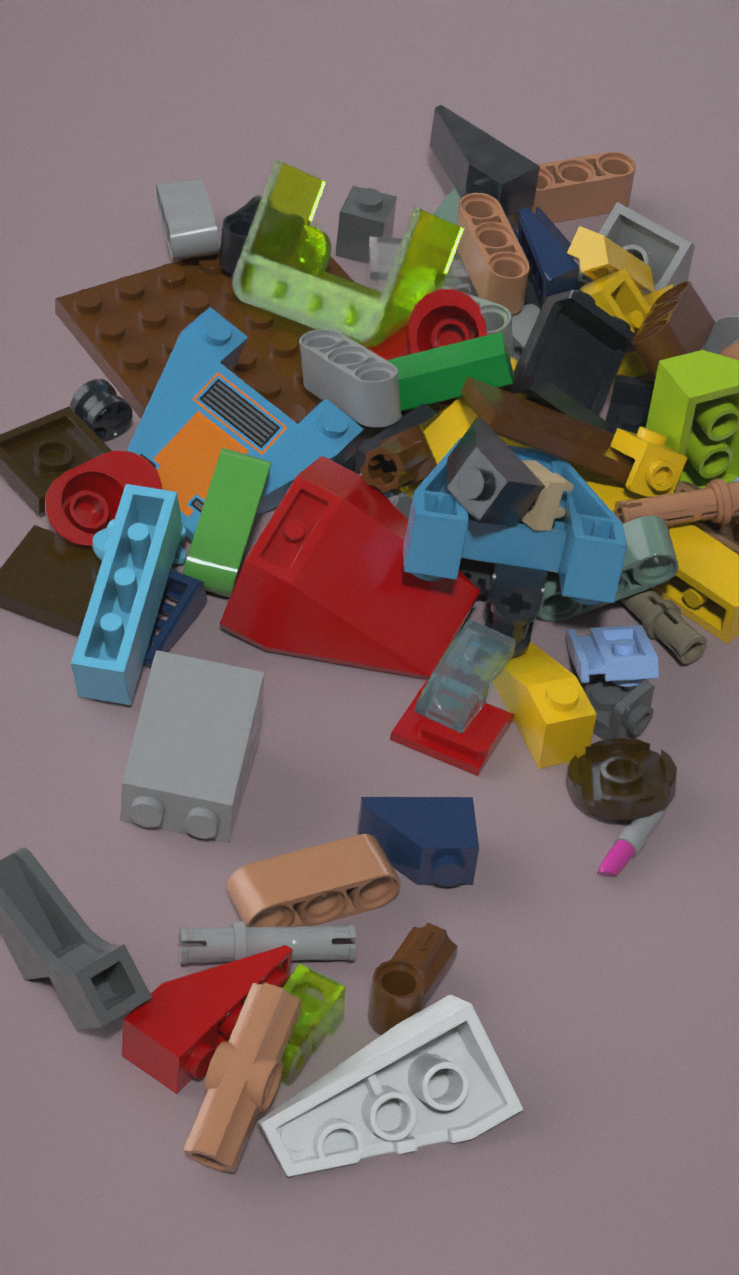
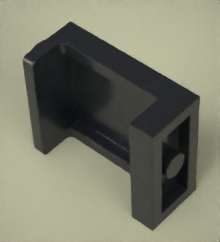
[505,290,636,431]

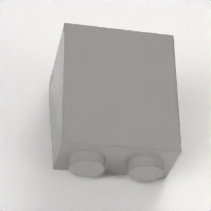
[120,650,265,843]

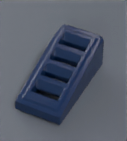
[518,207,579,304]
[143,569,207,669]

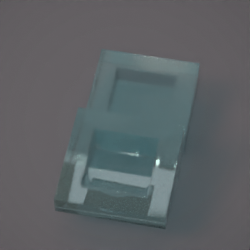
[415,619,516,733]

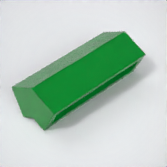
[387,332,515,411]

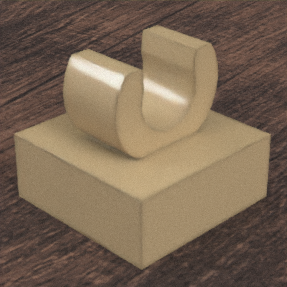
[521,460,574,531]

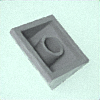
[578,202,695,291]

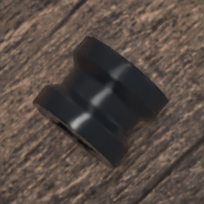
[70,379,133,442]

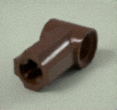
[360,424,437,493]
[368,923,458,1035]

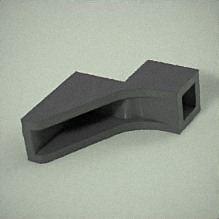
[0,848,152,1030]

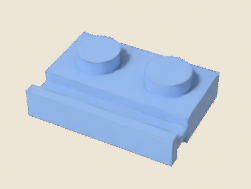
[567,625,659,687]

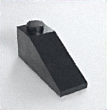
[429,105,540,218]

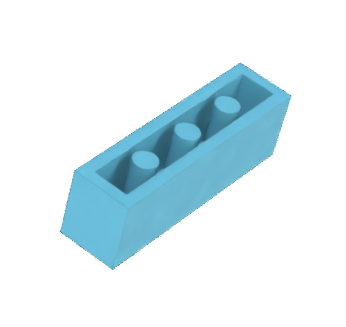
[71,484,183,705]

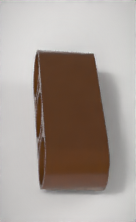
[631,281,715,379]

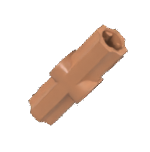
[183,983,303,1173]

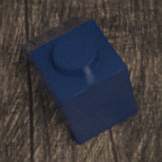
[357,797,479,886]

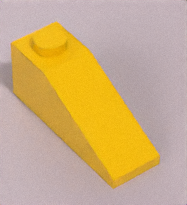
[479,641,597,769]

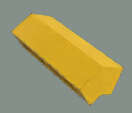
[567,226,655,296]

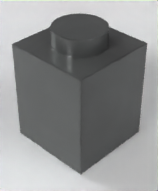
[335,186,397,267]

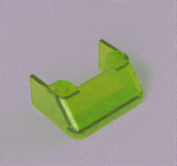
[232,160,464,348]

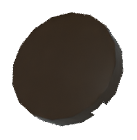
[568,738,677,820]

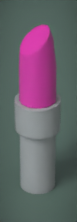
[597,810,664,877]

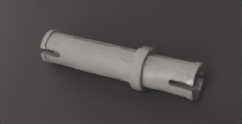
[178,921,356,965]

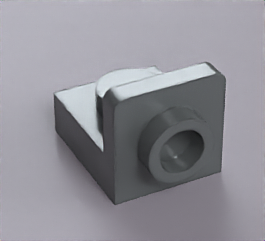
[583,674,655,740]

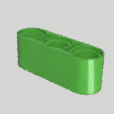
[182,447,272,598]

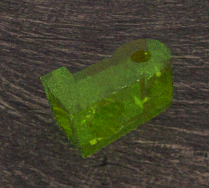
[280,963,345,1085]

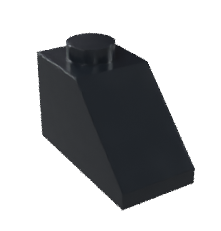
[447,418,545,527]

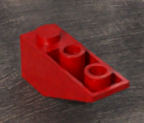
[121,945,293,1094]

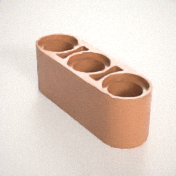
[510,152,636,223]
[454,193,530,315]
[226,834,401,927]

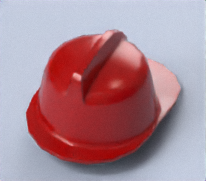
[408,289,487,405]
[45,450,162,547]

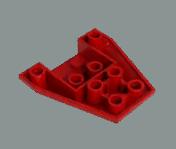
[220,456,480,680]

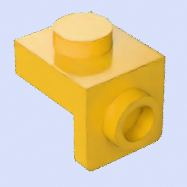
[610,426,688,497]

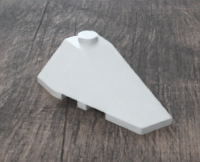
[258,994,524,1177]

